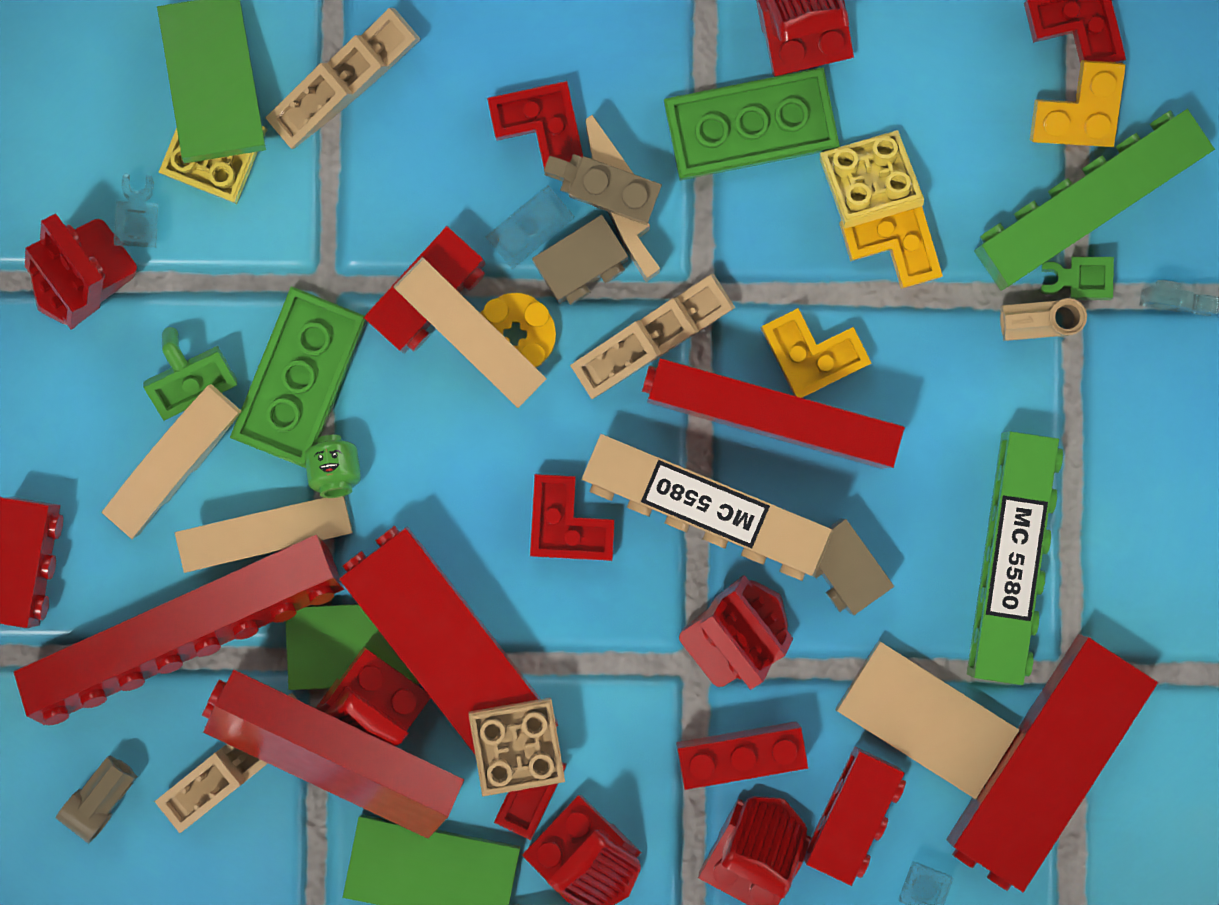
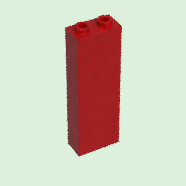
[642,358,905,469]
[339,526,558,754]
[946,634,1159,892]
[201,669,464,839]

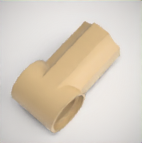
[1000,298,1087,341]

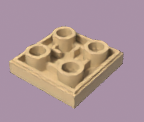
[469,698,565,797]

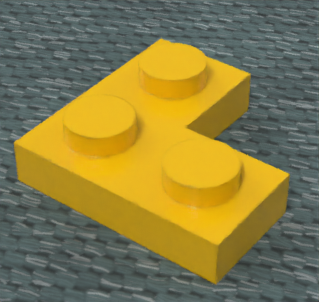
[1030,60,1126,147]
[839,206,943,289]
[760,308,872,398]

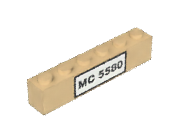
[581,434,834,581]

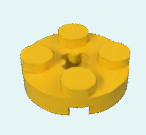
[480,293,556,368]

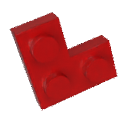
[1024,0,1126,63]
[487,81,583,169]
[530,474,615,561]

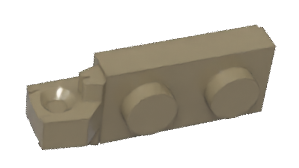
[544,155,662,225]

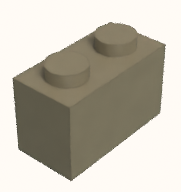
[532,215,628,305]
[815,518,895,615]

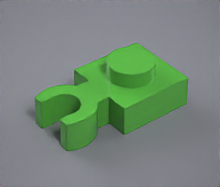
[1041,257,1114,300]

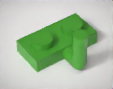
[143,327,237,421]

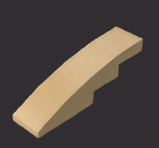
[265,8,421,149]
[585,115,660,282]
[393,257,547,408]
[570,274,735,399]
[101,384,242,539]
[174,496,353,573]
[154,693,297,833]

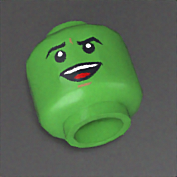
[305,434,361,498]

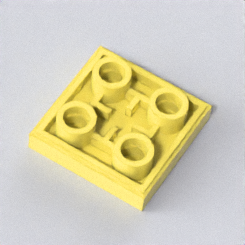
[159,126,267,204]
[820,130,924,229]

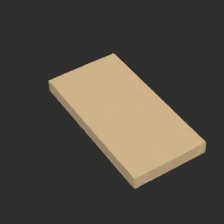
[835,641,1019,799]

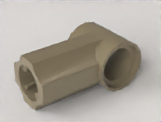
[56,755,138,844]

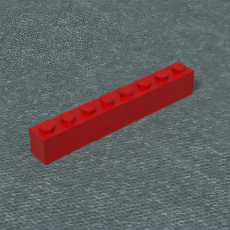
[13,534,344,725]

